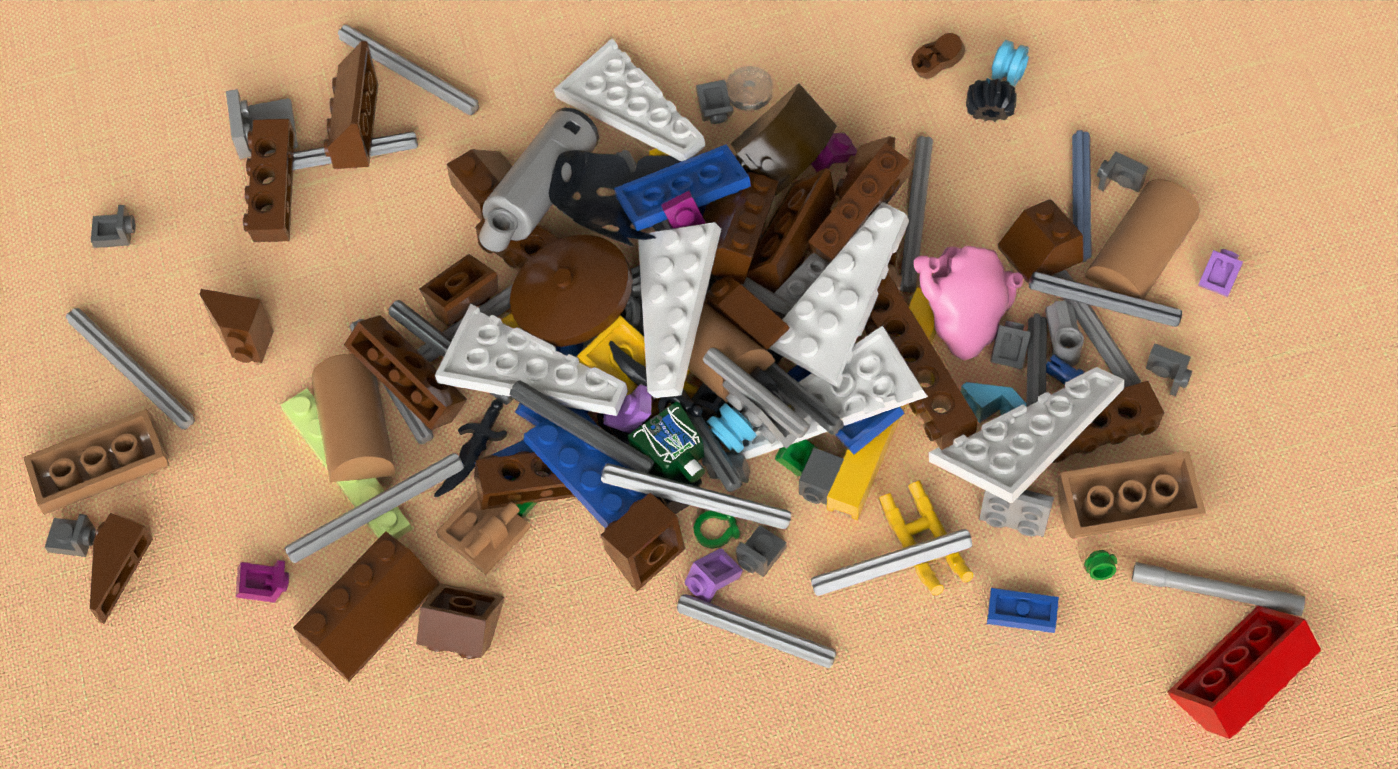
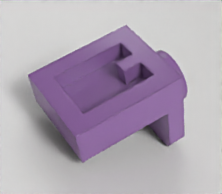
[1198,249,1243,298]
[604,384,652,433]
[685,548,743,603]

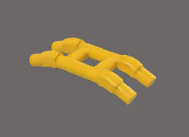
[879,480,973,595]

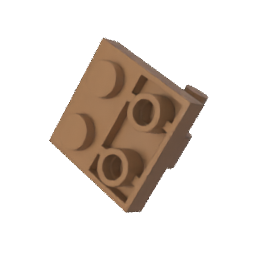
[436,490,530,575]

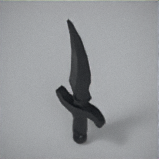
[609,341,703,417]
[434,399,507,497]

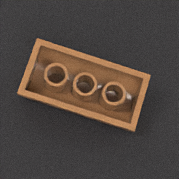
[1085,179,1200,299]
[688,300,775,403]
[312,354,395,482]
[23,409,169,515]
[1058,451,1206,539]

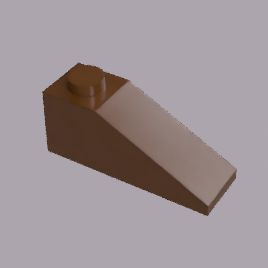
[705,275,790,350]
[89,513,153,624]

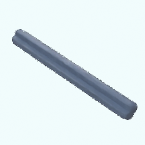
[1072,130,1092,262]

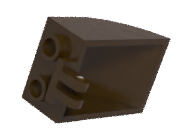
[731,83,837,196]

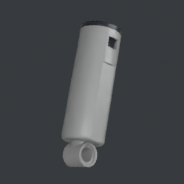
[479,107,599,252]

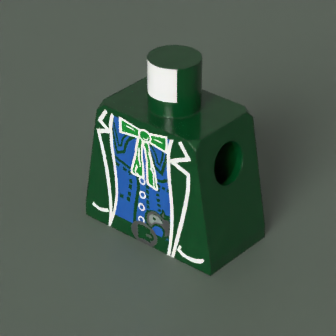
[628,401,705,483]

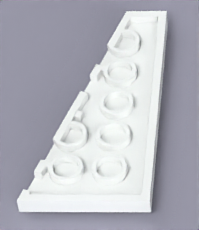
[554,38,706,162]
[769,202,909,388]
[638,222,721,398]
[435,304,628,416]
[731,326,928,460]
[929,367,1124,503]

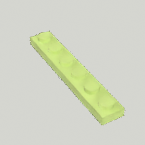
[280,388,412,539]

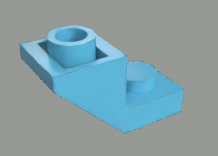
[961,382,1026,423]

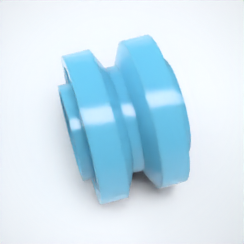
[992,40,1029,87]
[706,403,757,454]

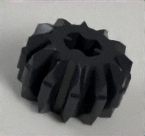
[966,78,1017,122]

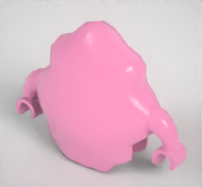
[914,245,1023,361]

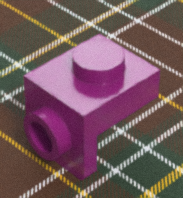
[811,132,857,172]
[661,191,706,229]
[235,560,289,603]

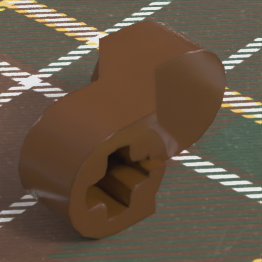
[911,33,965,79]

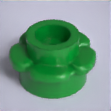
[1084,550,1117,580]

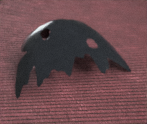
[548,150,681,246]

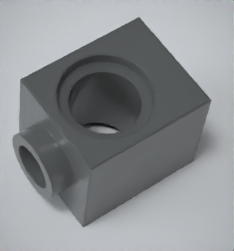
[799,448,844,505]

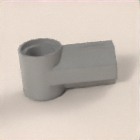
[1045,300,1084,367]

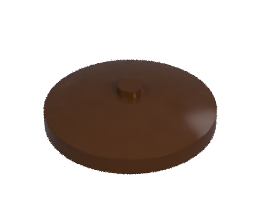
[510,235,633,347]

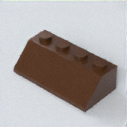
[324,41,379,169]
[747,168,836,294]
[703,172,779,284]
[293,531,440,682]

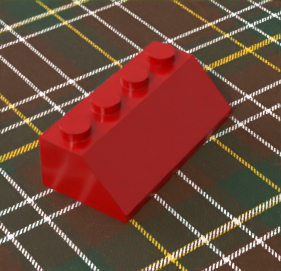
[1167,606,1321,739]

